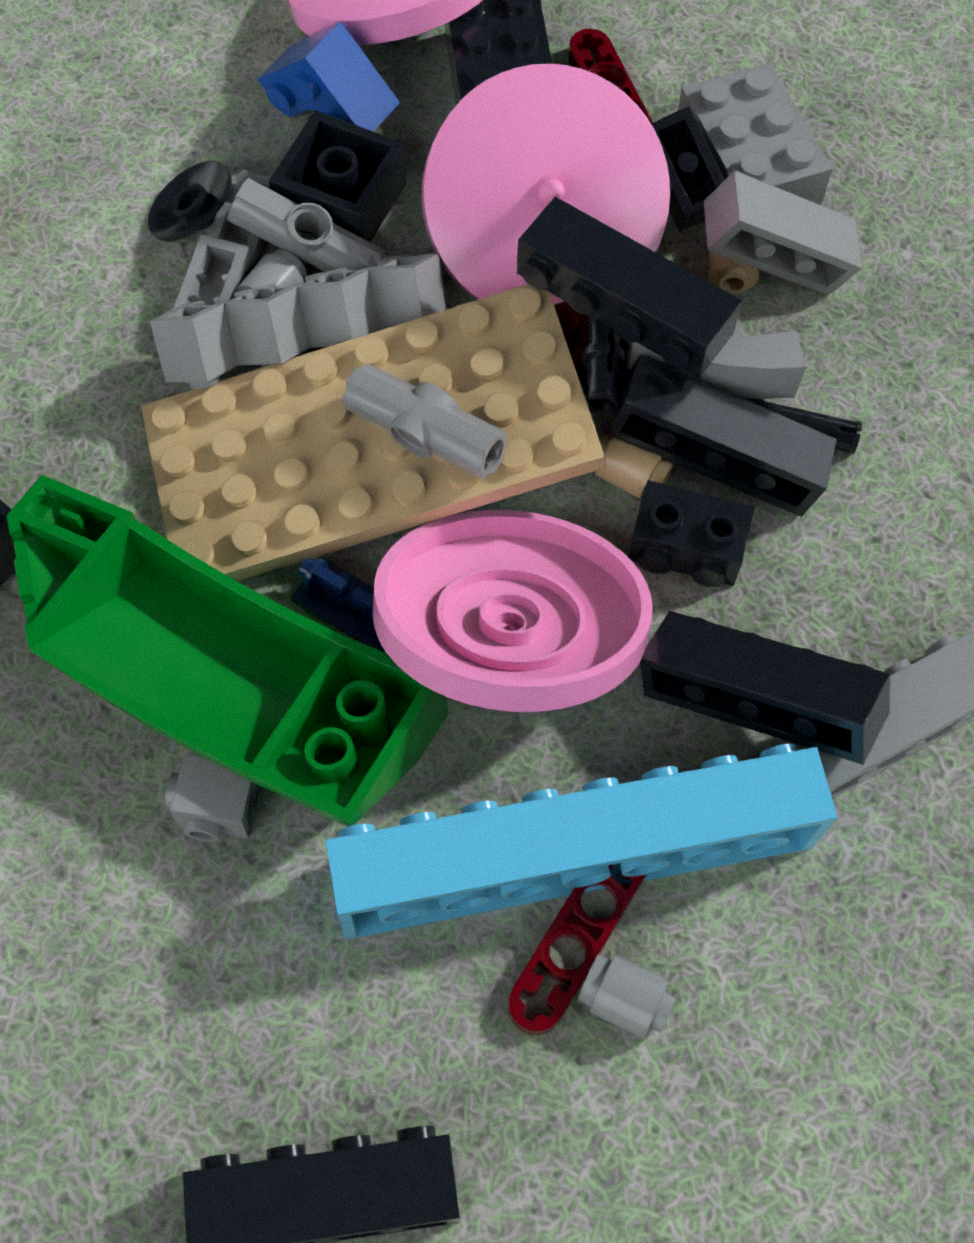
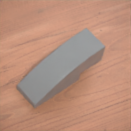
[626,319,806,399]

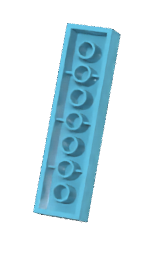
[325,744,838,940]

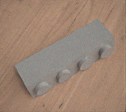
[780,631,974,799]

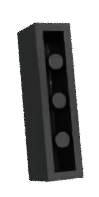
[517,196,742,378]
[606,355,837,517]
[640,611,890,765]
[183,1126,460,1243]

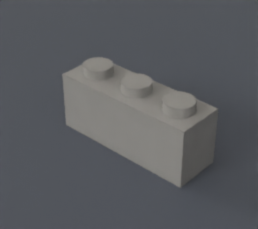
[704,171,862,293]

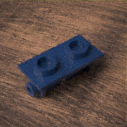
[290,557,385,653]

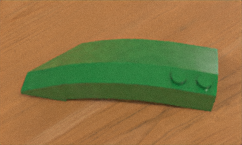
[7,474,449,827]

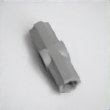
[227,178,385,272]
[342,363,509,479]

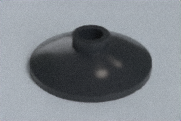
[148,161,232,242]

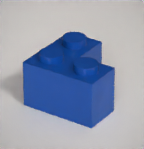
[257,21,400,131]

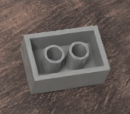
[678,63,832,205]

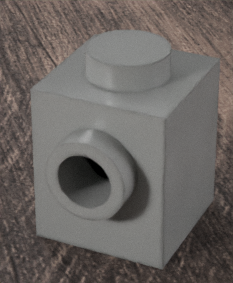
[165,754,260,842]

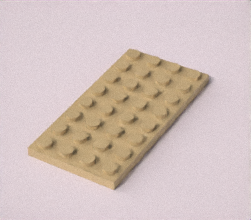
[141,284,607,581]

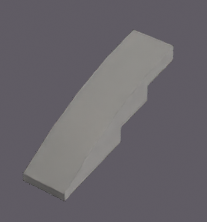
[173,169,271,309]

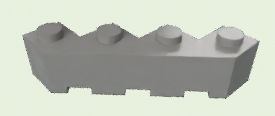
[150,253,449,389]

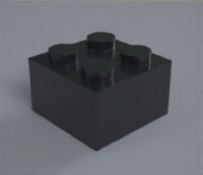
[269,110,406,243]

